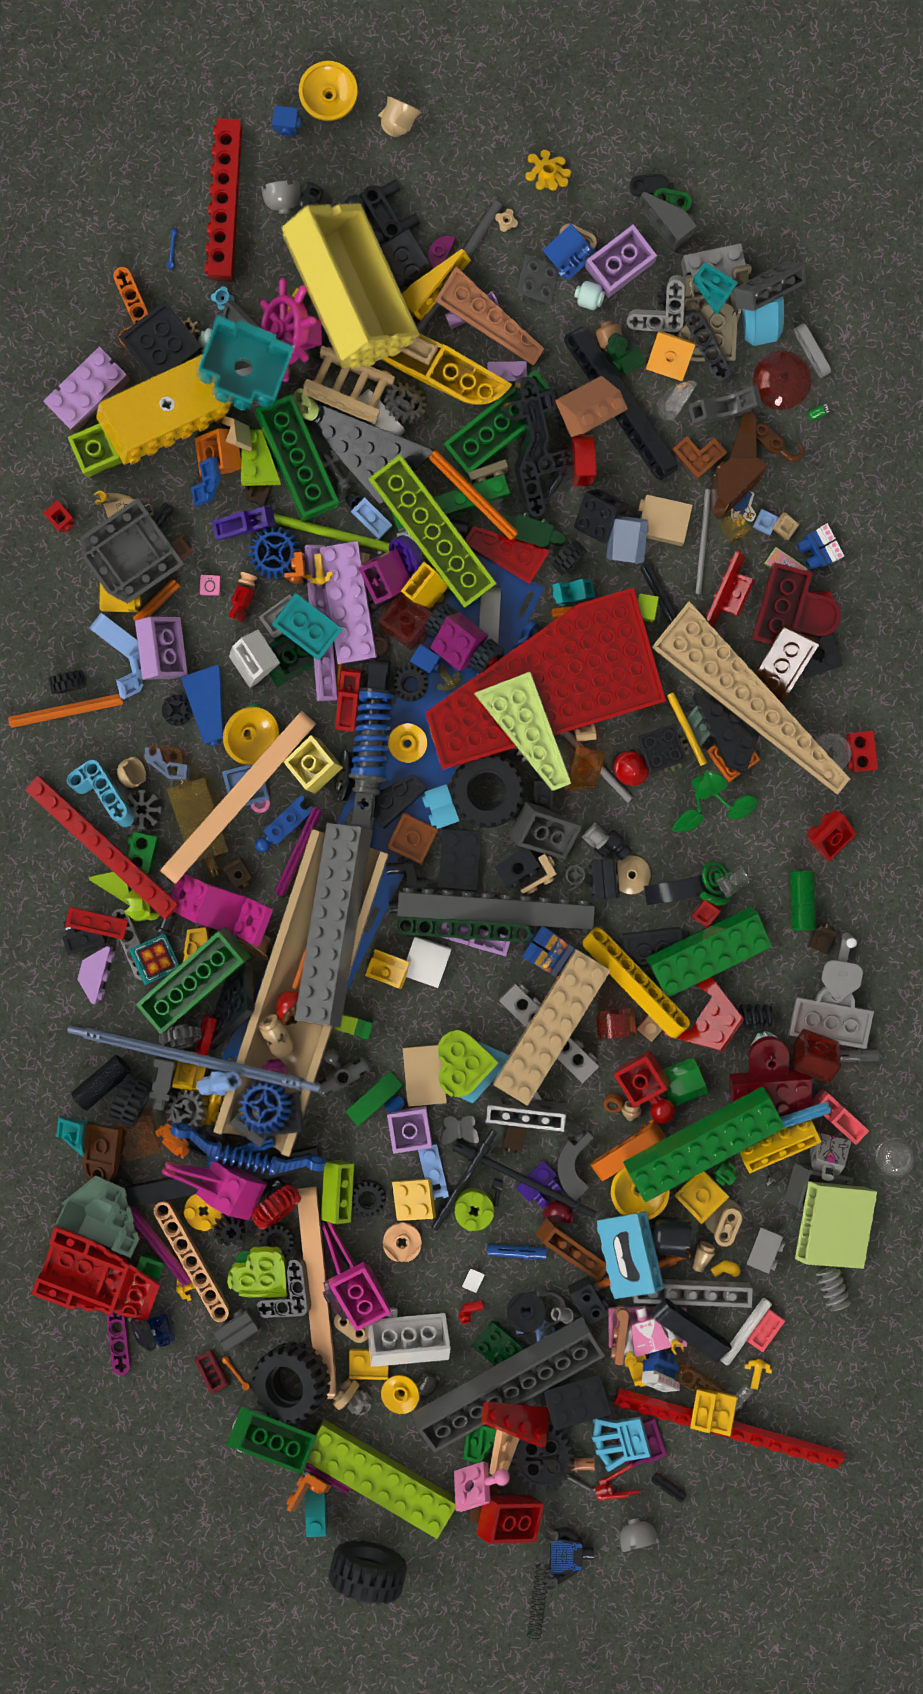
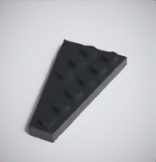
[380,227,433,289]

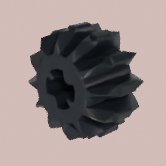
[212,1213,246,1246]

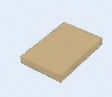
[403,1045,447,1107]

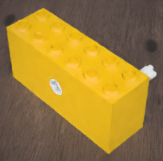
[96,354,231,465]

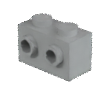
[747,1227,786,1274]

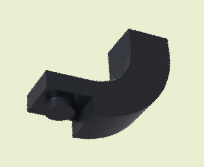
[644,874,715,905]

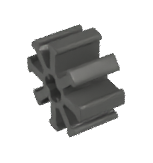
[126,790,164,829]

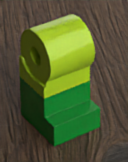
[334,1014,374,1040]

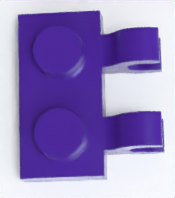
[516,1160,562,1208]

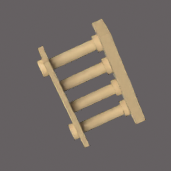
[303,346,395,425]

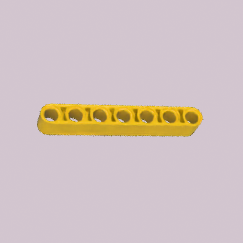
[583,928,690,1038]

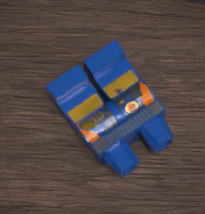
[522,926,574,977]

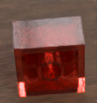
[378,592,433,650]
[793,1028,841,1083]

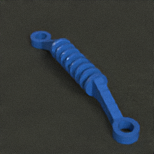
[170,1122,326,1176]

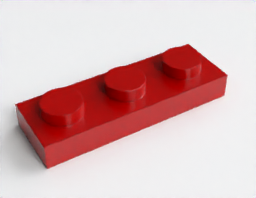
[65,907,128,939]

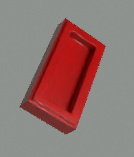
[195,1014,217,1056]

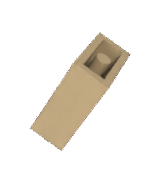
[638,495,692,546]

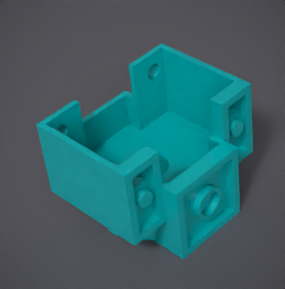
[197,315,294,411]

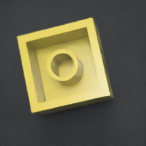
[283,735,343,794]

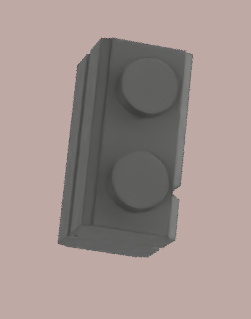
[214,1307,261,1352]

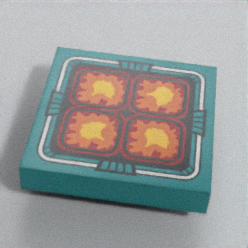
[129,934,179,985]

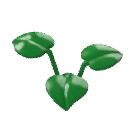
[671,770,758,832]

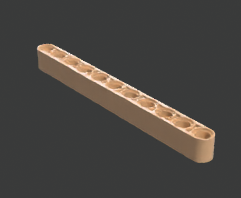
[160,711,316,884]
[297,1187,338,1399]

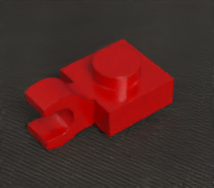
[229,585,254,622]

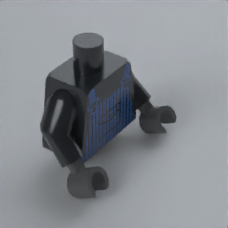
[544,1526,594,1591]

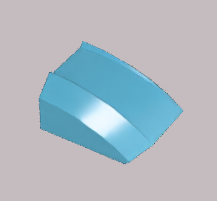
[742,296,784,346]

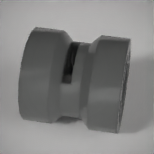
[565,865,585,885]

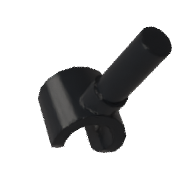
[491,1178,503,1207]

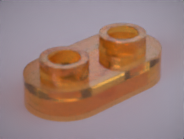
[143,746,183,765]

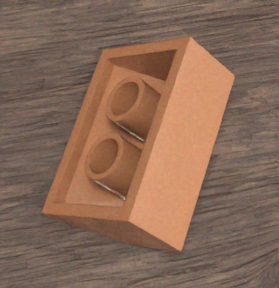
[555,376,628,437]

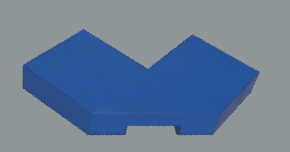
[191,457,221,506]

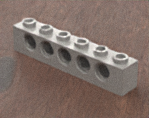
[499,983,599,1083]
[632,1279,753,1308]

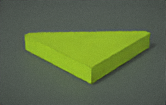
[89,872,130,905]

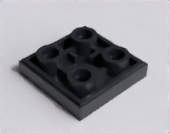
[637,724,687,774]

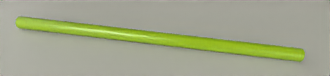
[274,513,431,564]

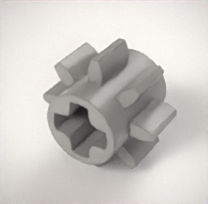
[347,1390,372,1415]

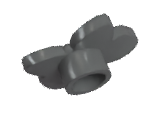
[441,1115,479,1145]

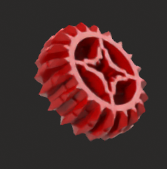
[251,1185,302,1229]

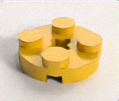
[184,1194,222,1231]

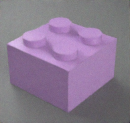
[387,1106,432,1154]

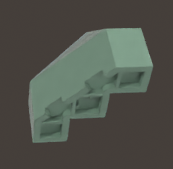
[55,1176,139,1258]

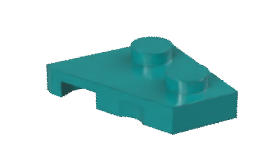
[693,262,738,315]

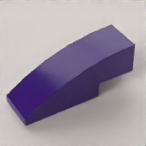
[212,506,276,540]

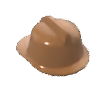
[237,935,271,960]

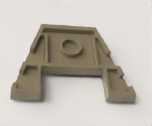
[675,264,751,324]

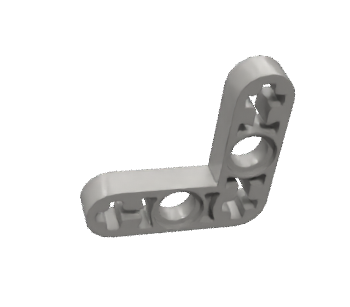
[627,275,686,332]

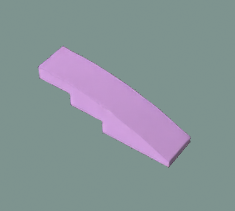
[429,918,510,956]

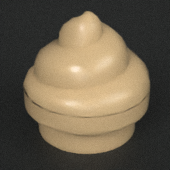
[622,1101,641,1122]

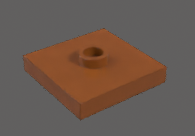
[387,813,439,864]

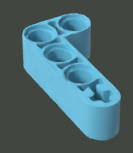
[67,760,134,827]

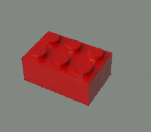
[476,1495,544,1544]

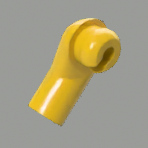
[710,1260,741,1277]

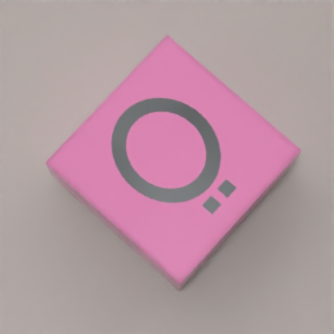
[200,575,221,596]

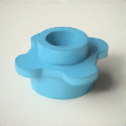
[211,286,234,310]

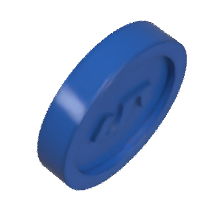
[384,1096,404,1112]

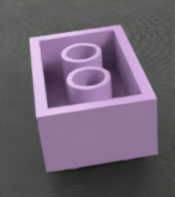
[585,225,657,298]
[135,617,188,680]

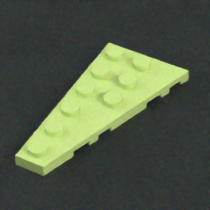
[474,672,571,791]

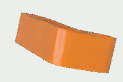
[113,267,149,351]
[590,1120,666,1181]

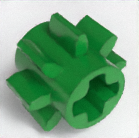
[714,1161,738,1186]

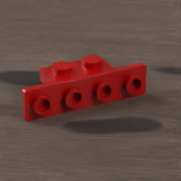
[705,551,755,628]

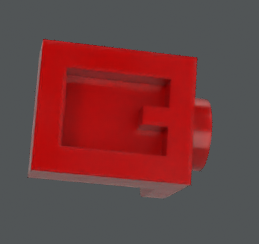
[691,895,723,928]

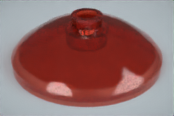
[753,351,811,410]

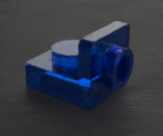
[147,1314,175,1347]

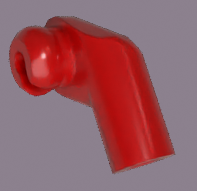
[459,1300,483,1324]

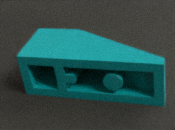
[305,1471,328,1537]

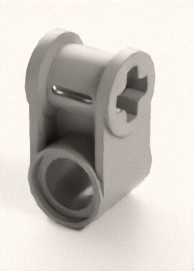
[582,823,610,849]

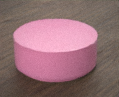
[251,800,270,813]

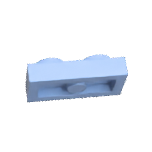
[351,498,393,540]

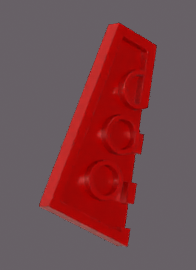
[465,526,550,585]

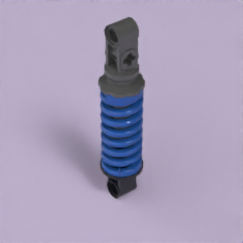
[349,659,396,831]

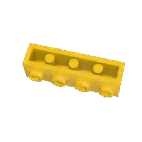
[740,1120,822,1174]

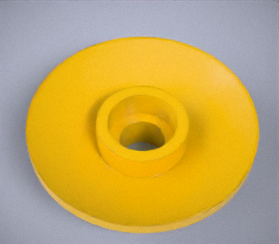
[388,724,427,763]
[381,1375,420,1414]

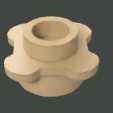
[495,209,518,232]

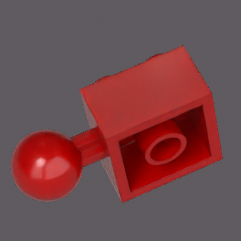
[613,1050,675,1124]

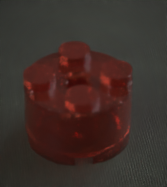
[596,1009,637,1040]

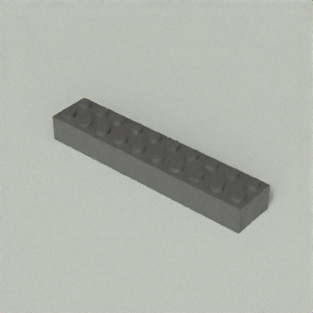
[295,823,372,1027]
[412,1317,605,1453]

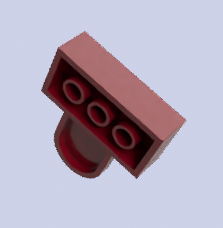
[751,562,841,645]
[729,1036,812,1116]

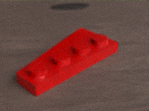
[481,1402,549,1447]

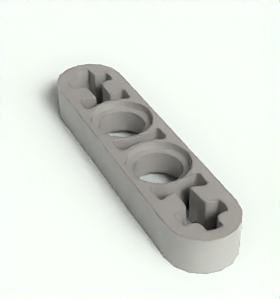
[112,909,142,980]

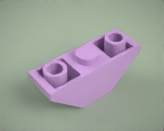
[77,946,115,1004]

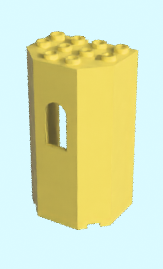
[282,204,420,369]

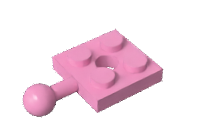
[454,1461,510,1512]

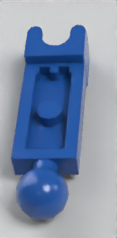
[255,795,313,853]

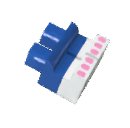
[797,523,844,570]
[642,1350,680,1392]

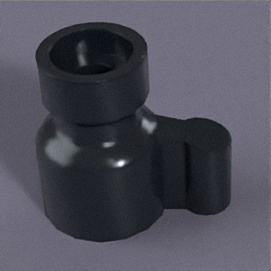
[594,829,632,861]

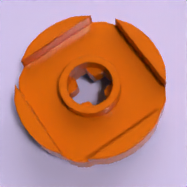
[155,1123,189,1159]

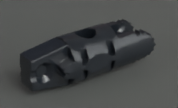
[334,750,356,801]

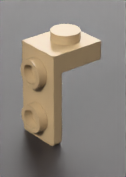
[521,854,556,895]

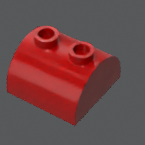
[806,809,856,862]

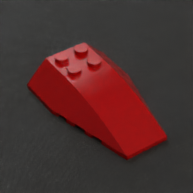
[31,1226,160,1320]

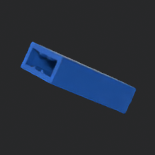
[181,665,224,747]

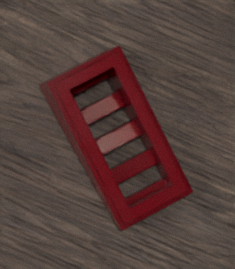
[194,1349,231,1395]

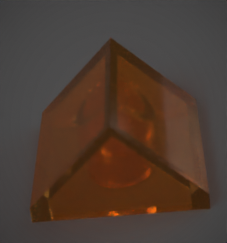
[565,745,606,791]

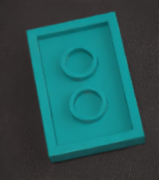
[271,593,343,660]

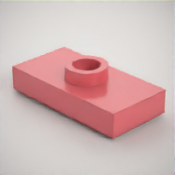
[747,1309,785,1352]

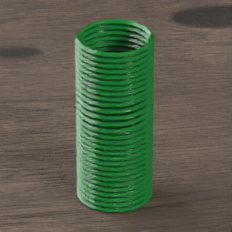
[789,871,817,930]

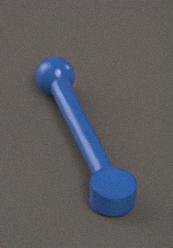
[166,228,178,270]

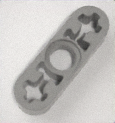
[794,323,831,378]

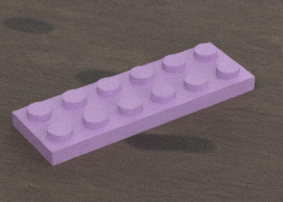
[320,541,377,664]

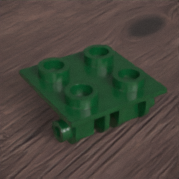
[471,1320,524,1366]

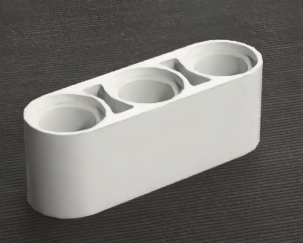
[358,389,405,436]

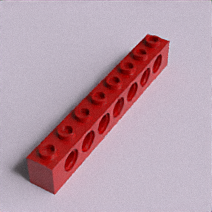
[205,118,243,282]

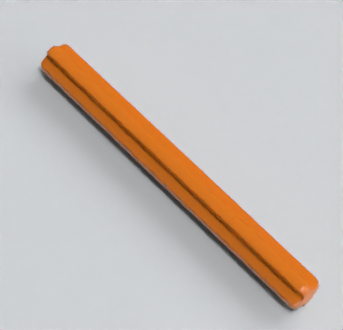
[429,450,518,540]
[8,694,124,728]

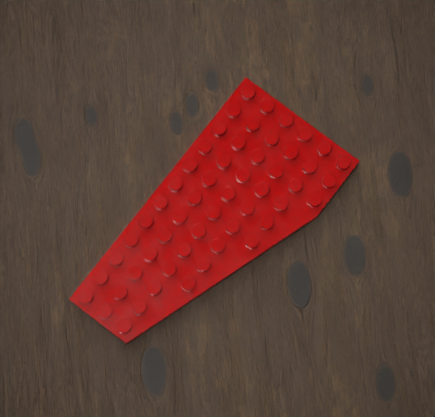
[425,588,666,770]

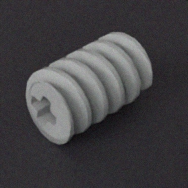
[815,1266,851,1311]

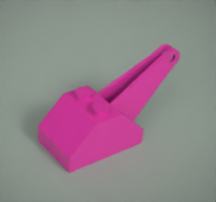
[161,1159,267,1220]
[321,1222,391,1331]

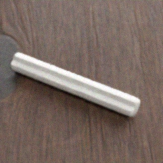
[721,1298,772,1365]

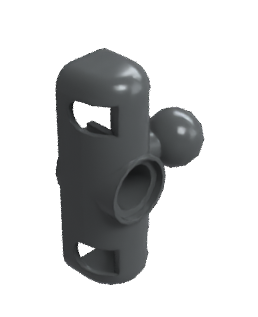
[316,1049,371,1097]

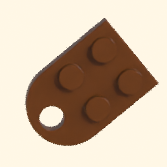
[83,1123,123,1182]

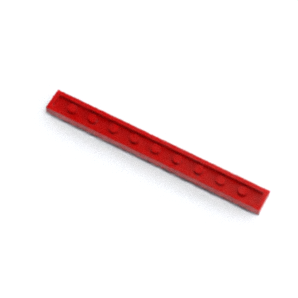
[25,776,180,919]

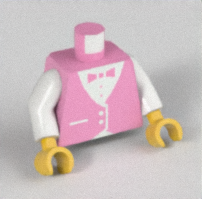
[624,1306,684,1367]

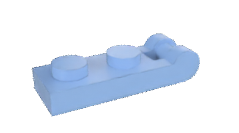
[418,1143,449,1200]

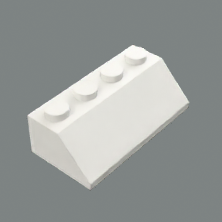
[368,1313,451,1367]

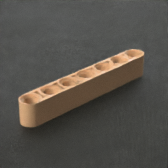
[154,1200,230,1322]

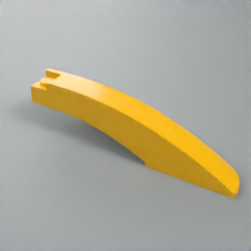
[321,322,512,405]

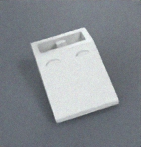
[229,630,280,689]

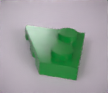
[463,1425,497,1464]

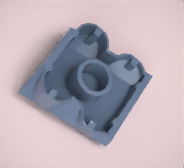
[606,516,649,564]

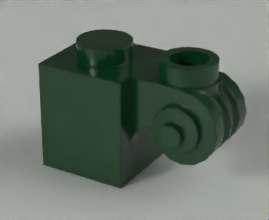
[605,333,646,376]

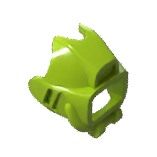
[123,889,160,921]

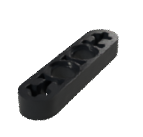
[685,310,730,381]

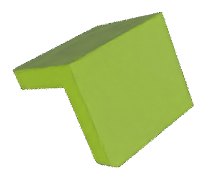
[638,594,659,623]

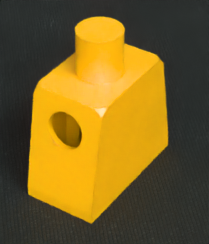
[401,562,447,608]

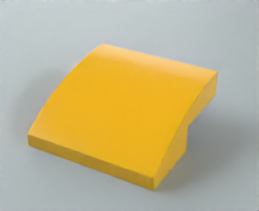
[690,1389,738,1436]

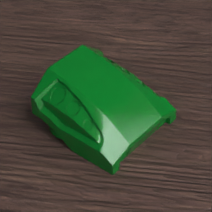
[662,1057,709,1107]

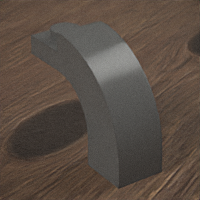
[689,386,762,424]
[557,1130,594,1201]

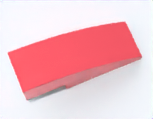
[812,1089,869,1145]

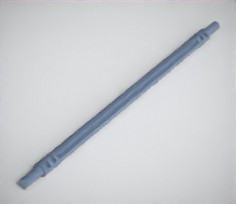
[67,1025,322,1092]

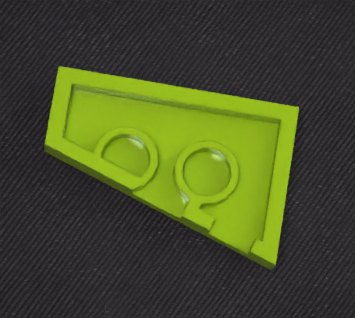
[241,430,281,486]

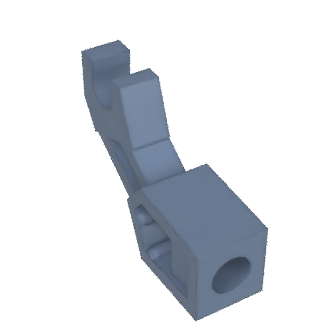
[144,747,190,781]

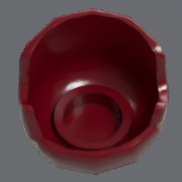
[543,1201,573,1223]

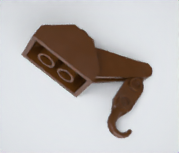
[710,412,805,520]

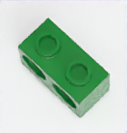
[126,832,160,875]

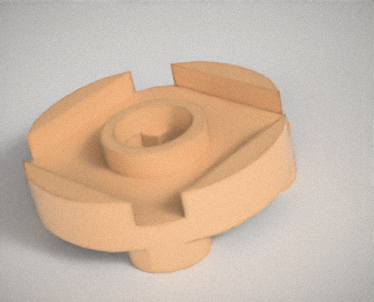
[383,1222,422,1262]

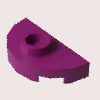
[428,236,456,269]

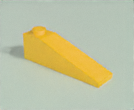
[402,249,471,321]

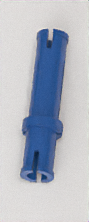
[487,1244,546,1260]

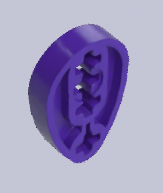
[389,535,423,578]

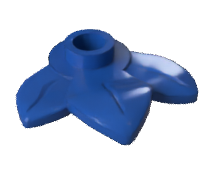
[512,620,539,649]

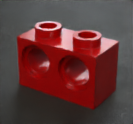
[844,731,878,773]

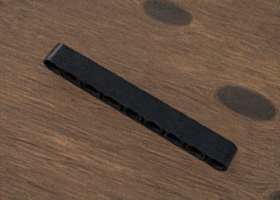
[564,327,678,480]

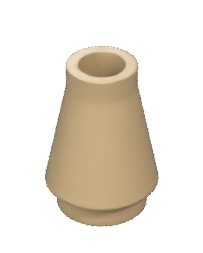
[692,1241,715,1272]

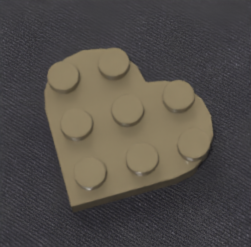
[678,302,737,362]

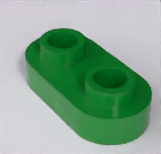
[653,188,692,211]

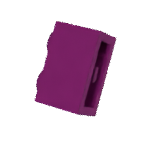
[358,548,410,604]

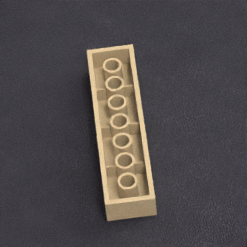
[493,949,611,1106]

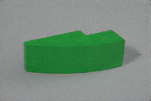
[345,1071,403,1126]

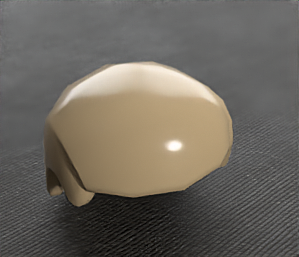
[117,757,146,788]

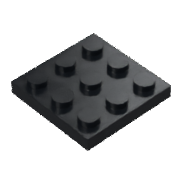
[119,301,203,378]

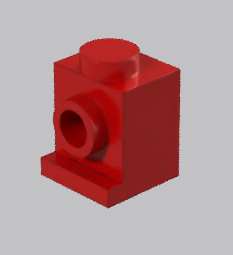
[43,500,76,533]

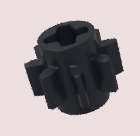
[657,285,678,310]

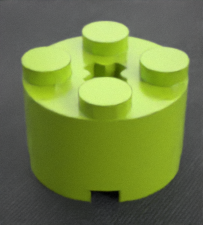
[455,1188,494,1231]

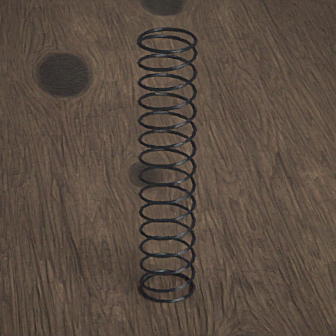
[527,1564,550,1639]

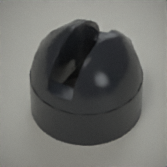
[345,491,362,509]

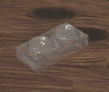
[717,865,750,897]

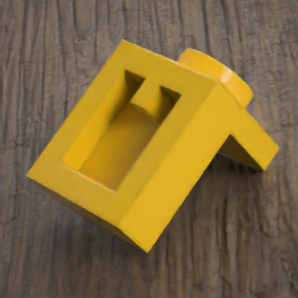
[627,1355,646,1387]

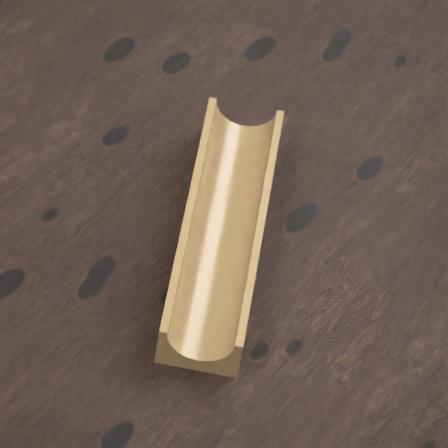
[213,829,389,1156]

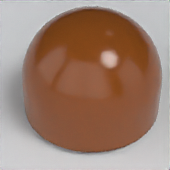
[603,1093,624,1113]

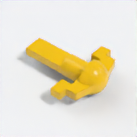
[306,553,333,585]
[176,1277,206,1301]
[744,1359,772,1390]

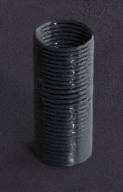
[71,1055,131,1111]

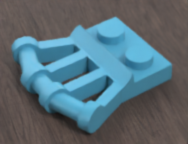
[592,1416,651,1472]

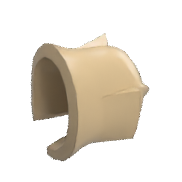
[378,96,422,137]

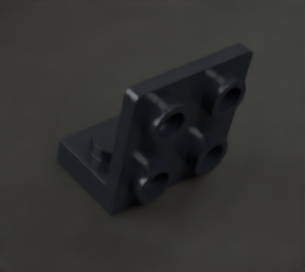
[574,489,629,544]

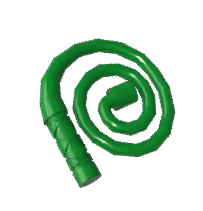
[700,861,732,906]

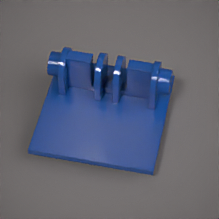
[543,224,596,281]

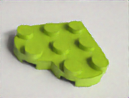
[438,1030,499,1097]
[227,1246,288,1297]

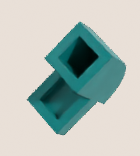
[553,579,596,606]

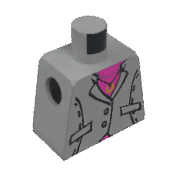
[810,1132,851,1181]

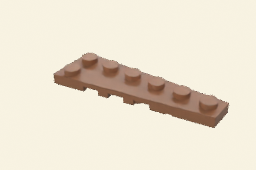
[435,266,544,366]

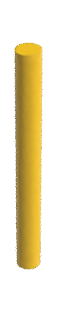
[667,692,708,766]

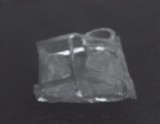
[657,380,697,421]

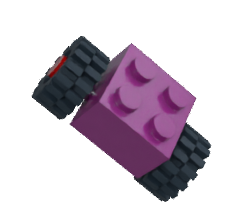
[425,603,505,674]

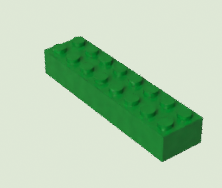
[623,1086,785,1203]

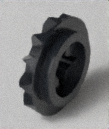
[162,695,193,726]

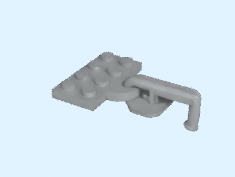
[788,932,874,1049]

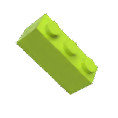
[321,1160,354,1224]

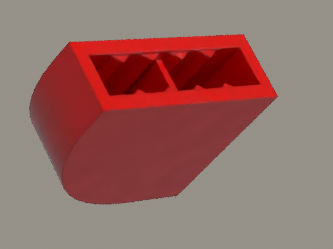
[571,433,596,487]

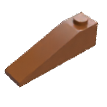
[535,1218,607,1282]

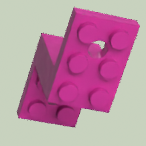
[170,873,273,946]

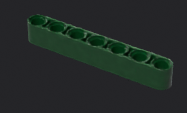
[397,917,533,943]

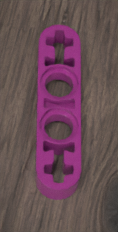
[106,1313,131,1375]

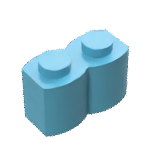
[422,784,459,829]

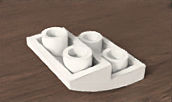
[406,936,452,988]

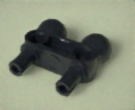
[344,179,420,245]

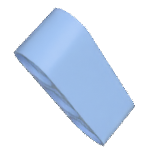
[89,613,139,658]

